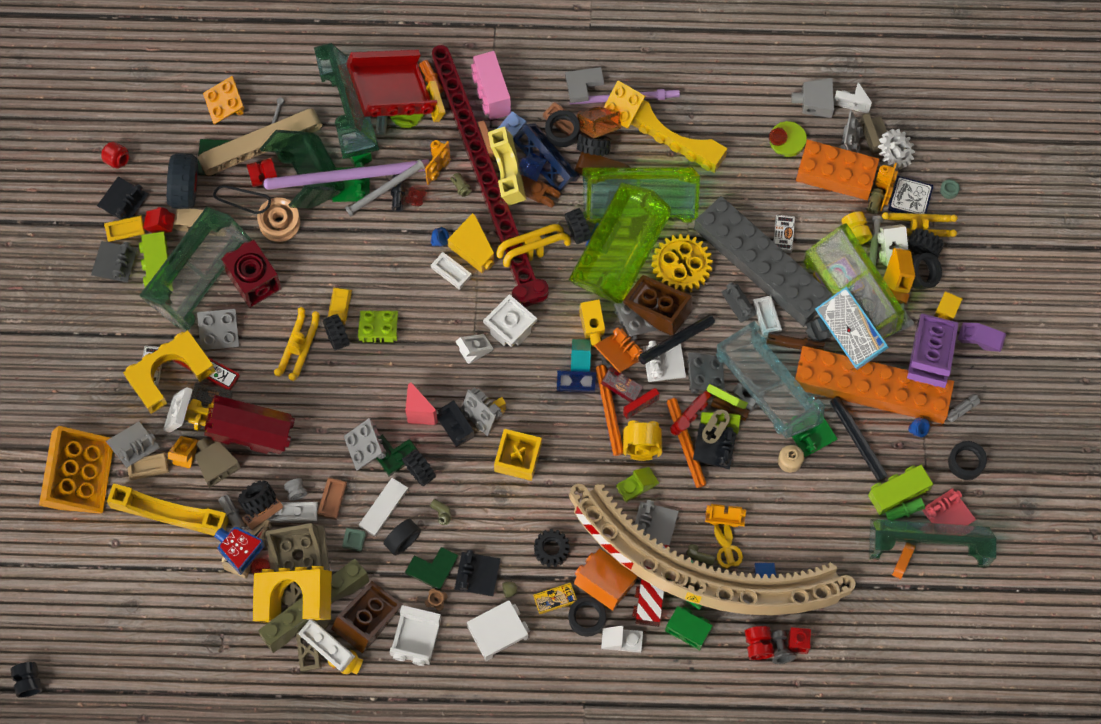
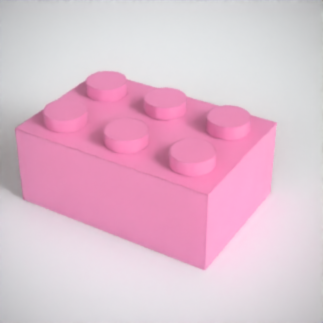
[471,51,511,121]

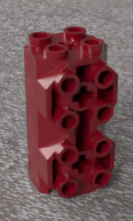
[204,395,295,454]

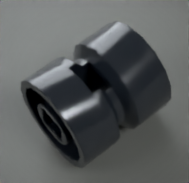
[10,662,42,698]

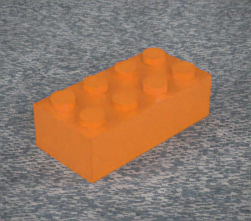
[796,139,879,201]

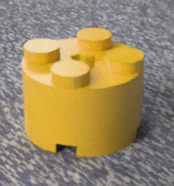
[623,420,662,461]

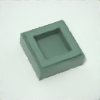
[342,528,366,552]

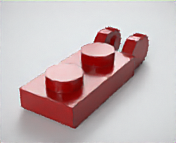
[670,391,712,436]

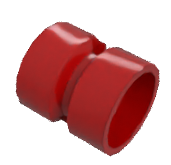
[246,158,277,188]
[745,626,774,660]

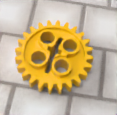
[651,234,713,293]

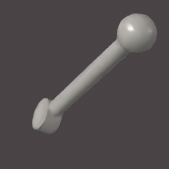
[271,97,284,124]

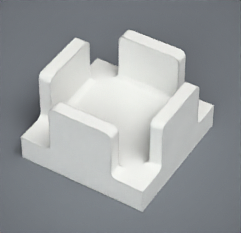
[483,294,537,347]

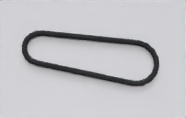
[213,185,271,214]

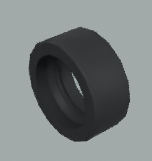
[545,110,580,147]
[912,252,942,290]
[948,441,987,480]
[384,519,421,556]
[568,596,606,637]

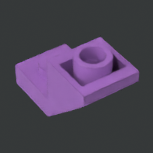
[958,322,1006,352]

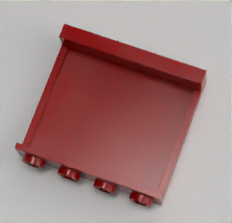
[346,50,438,117]

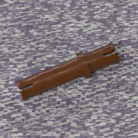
[767,332,825,351]

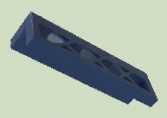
[513,123,580,192]

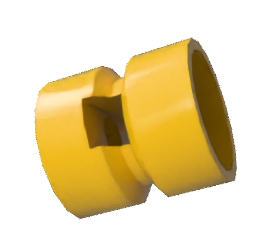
[841,211,873,246]

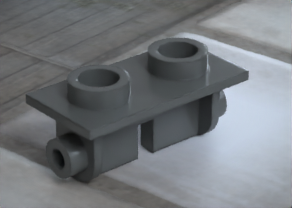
[721,282,757,323]

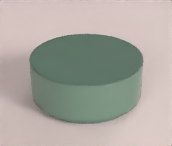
[940,179,960,199]

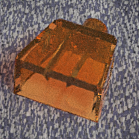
[577,106,621,138]

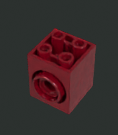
[221,240,282,308]

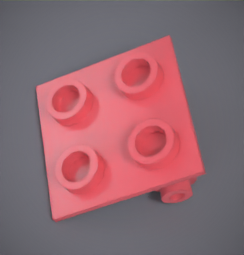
[922,488,976,541]

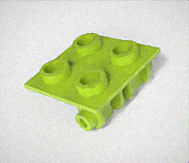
[358,310,398,343]

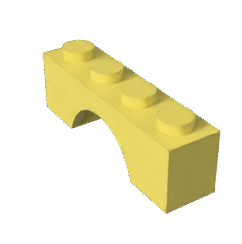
[488,126,526,206]

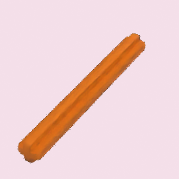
[596,365,623,456]
[667,398,706,488]

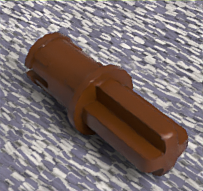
[711,396,750,421]

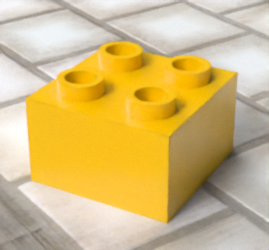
[494,429,542,481]

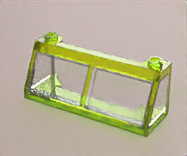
[804,223,905,338]

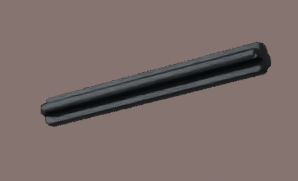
[638,315,715,364]
[830,397,887,481]

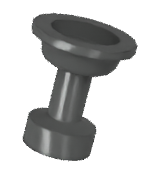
[771,630,796,664]

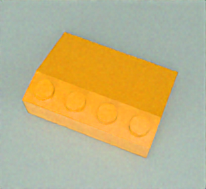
[39,426,113,514]

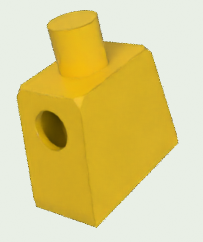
[579,299,605,347]

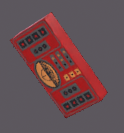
[623,388,660,419]

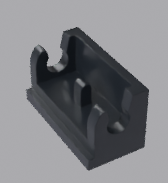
[437,400,474,448]

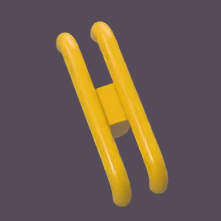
[882,212,958,237]
[496,224,571,267]
[274,307,320,381]

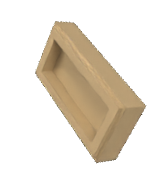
[128,453,169,480]

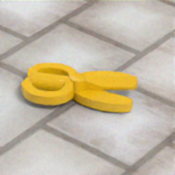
[714,524,743,569]

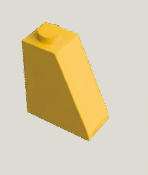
[447,213,494,273]

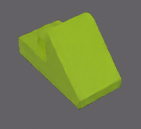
[616,467,659,503]

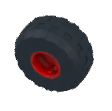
[166,153,198,209]

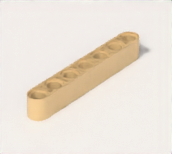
[198,108,322,175]

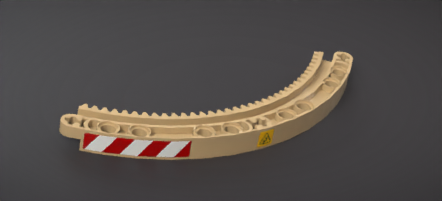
[569,484,856,615]

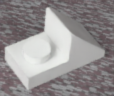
[834,83,872,114]
[456,334,493,364]
[601,626,643,653]

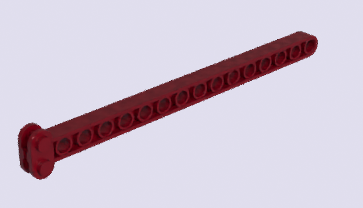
[432,45,549,307]

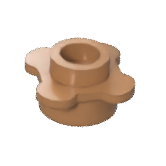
[425,589,448,611]

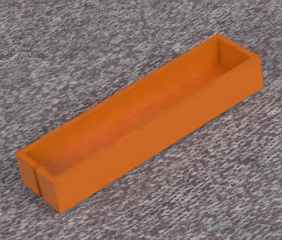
[792,346,954,424]

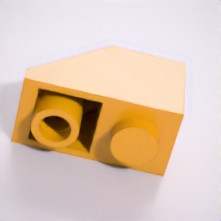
[882,248,915,293]

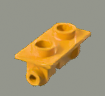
[705,504,746,527]

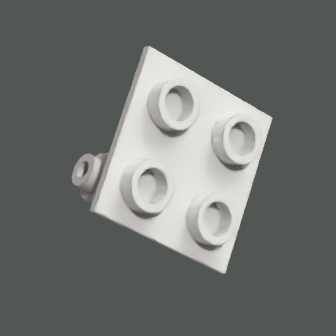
[643,341,686,382]

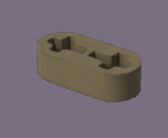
[702,410,730,444]

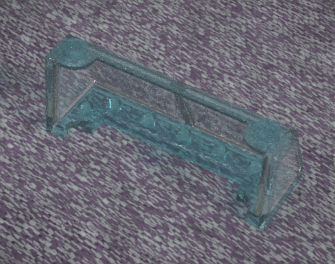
[716,321,824,439]

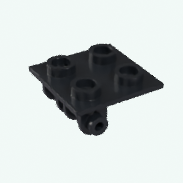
[97,177,149,220]
[693,423,736,470]
[454,550,501,597]

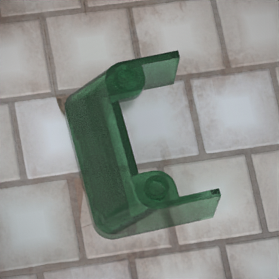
[260,130,345,208]

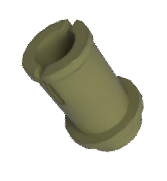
[450,173,472,197]
[866,189,884,214]

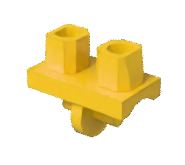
[184,399,214,431]

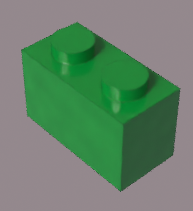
[665,606,713,651]

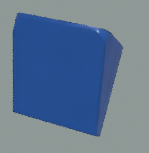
[754,563,776,578]

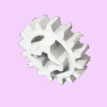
[878,129,915,170]

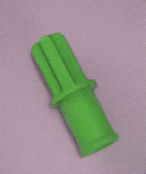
[885,497,925,522]

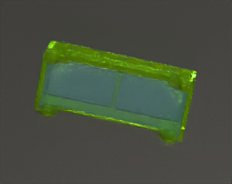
[582,167,700,223]

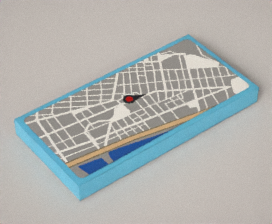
[815,287,889,370]

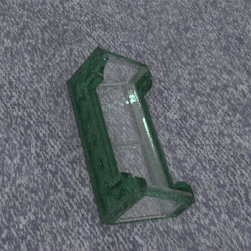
[139,207,252,331]

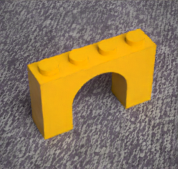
[123,330,216,414]
[253,566,332,623]

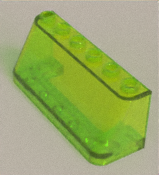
[568,183,671,304]

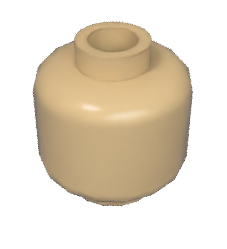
[778,445,804,473]

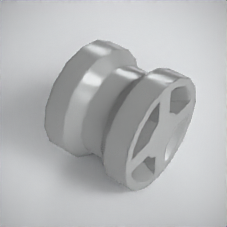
[284,478,307,501]

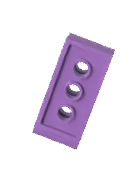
[907,313,958,388]

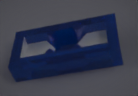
[557,370,596,393]

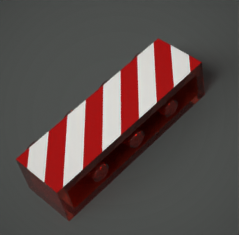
[632,544,670,627]

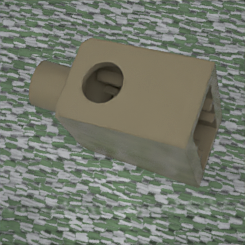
[195,438,241,488]

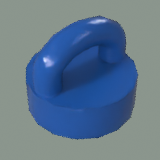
[431,227,449,247]
[908,417,930,438]

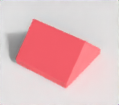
[405,382,438,425]

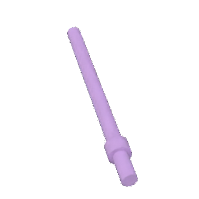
[570,89,680,105]

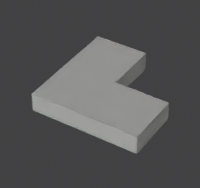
[565,67,604,103]

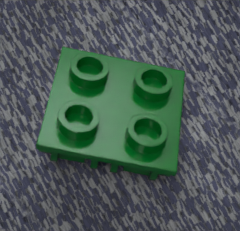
[332,162,370,202]
[785,407,838,458]

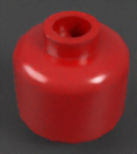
[101,142,129,169]

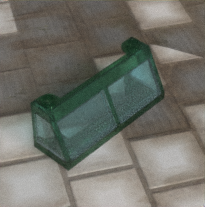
[314,43,379,159]
[869,519,997,567]

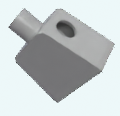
[791,78,834,118]

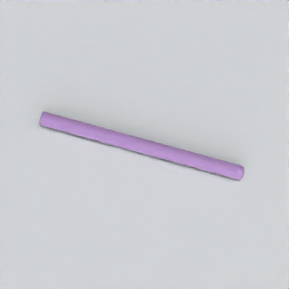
[264,159,429,190]

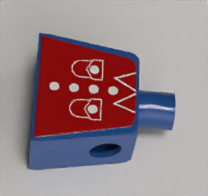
[214,527,265,575]

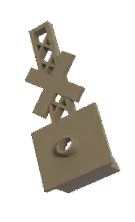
[265,523,330,672]

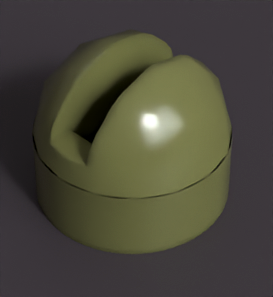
[502,581,517,598]

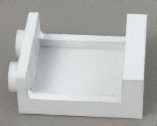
[467,600,530,661]
[390,605,441,666]

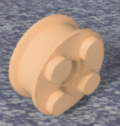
[257,197,300,242]

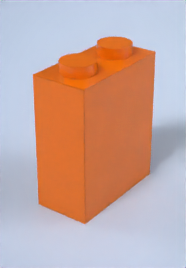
[574,548,638,611]

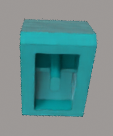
[571,339,591,377]

